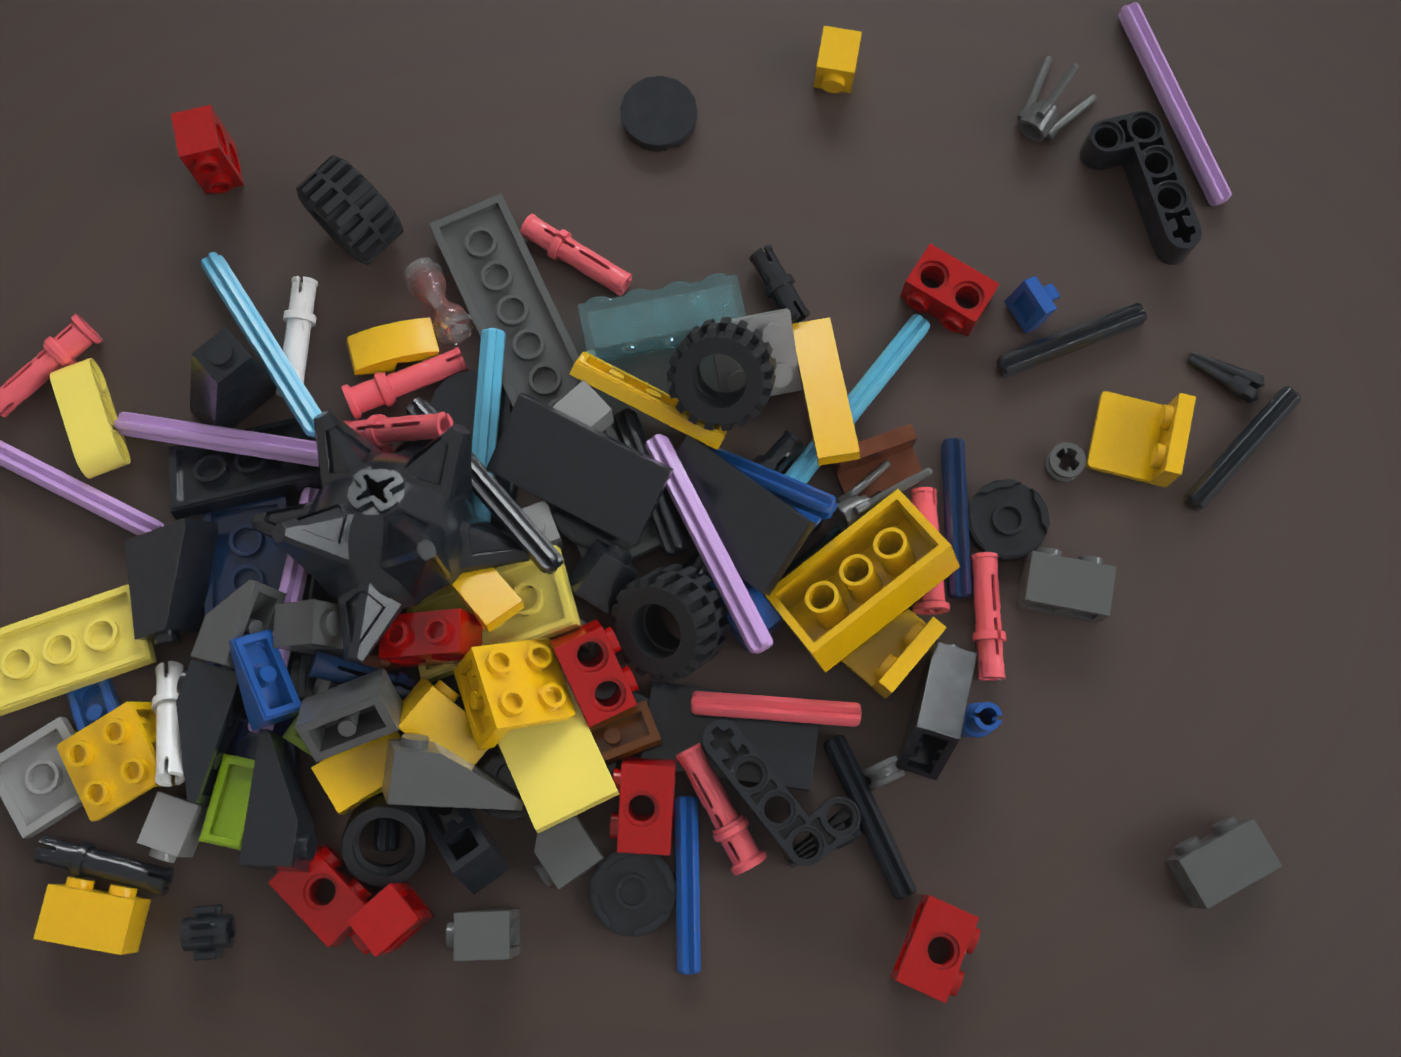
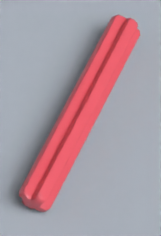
[691,691,862,727]

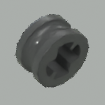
[1045,442,1086,483]
[862,755,906,791]

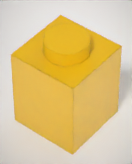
[813,26,862,93]

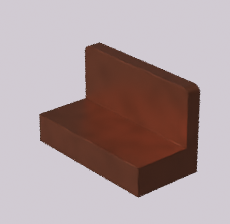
[831,423,922,498]

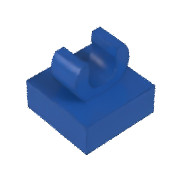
[1004,276,1061,334]

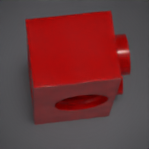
[610,757,677,855]
[268,844,374,948]
[890,894,981,1004]

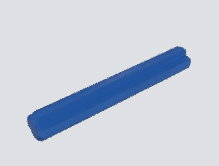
[703,443,838,519]
[675,796,701,975]

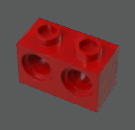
[171,104,244,194]
[900,243,1000,337]
[379,608,483,668]
[550,619,639,727]
[347,882,435,957]

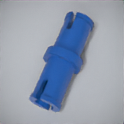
[961,702,1002,738]

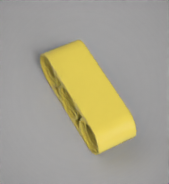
[50,358,131,479]

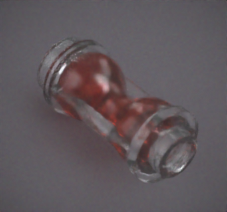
[403,257,474,345]

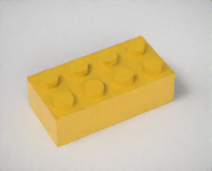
[765,489,960,673]

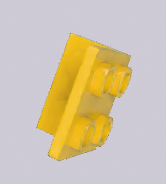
[1086,391,1196,488]
[841,608,947,699]
[453,638,575,750]
[57,701,176,821]

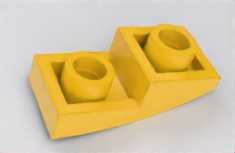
[346,317,439,375]

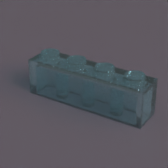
[578,273,746,361]

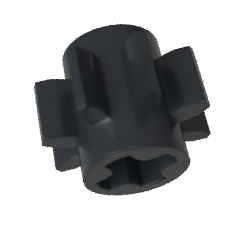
[180,904,236,961]

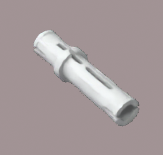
[276,276,318,398]
[152,661,185,787]

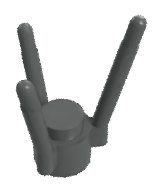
[1017,56,1097,142]
[833,460,933,532]

